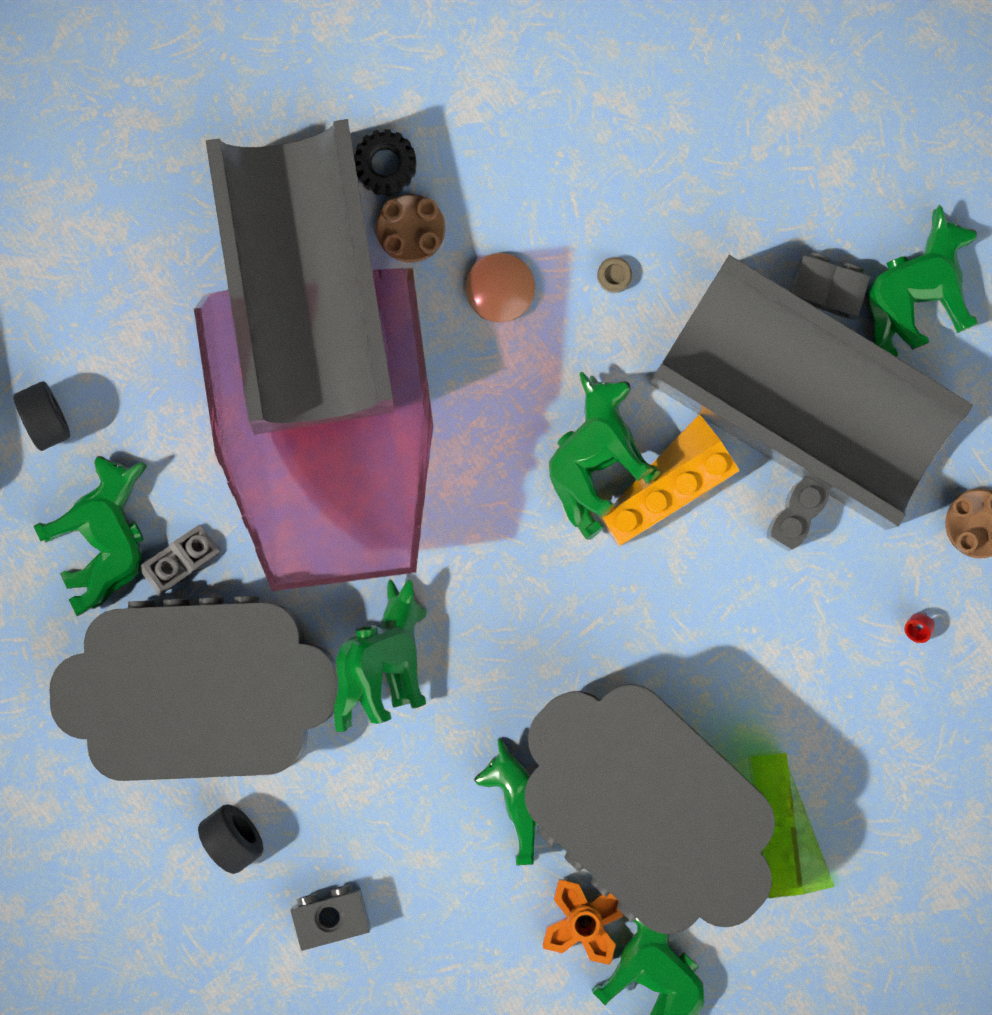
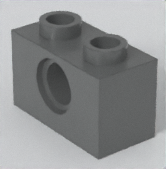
[290,884,371,951]

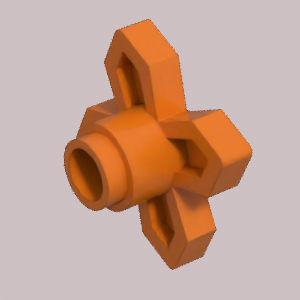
[543,879,623,965]

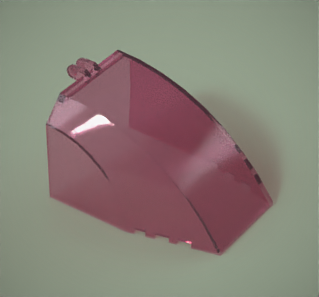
[194,268,433,591]

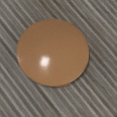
[376,194,445,263]
[466,253,535,322]
[945,489,992,559]

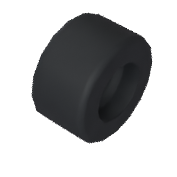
[13,381,70,451]
[198,804,264,874]

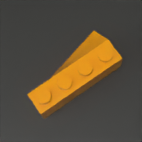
[600,414,740,547]

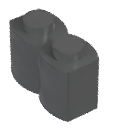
[790,253,870,320]
[767,477,829,551]

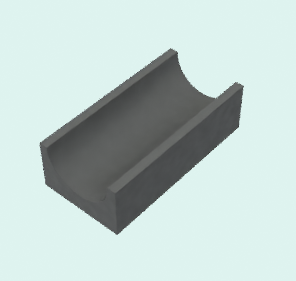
[205,119,394,435]
[649,255,973,530]

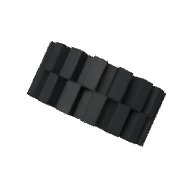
[354,129,417,196]

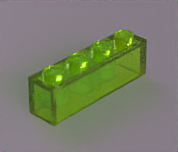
[748,751,835,899]

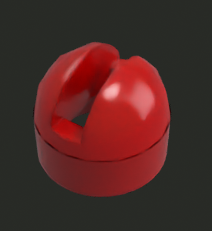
[904,612,935,643]

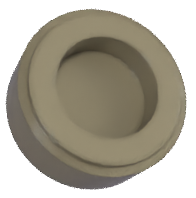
[597,257,632,293]

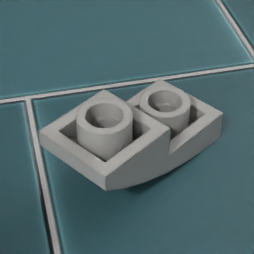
[139,524,220,596]

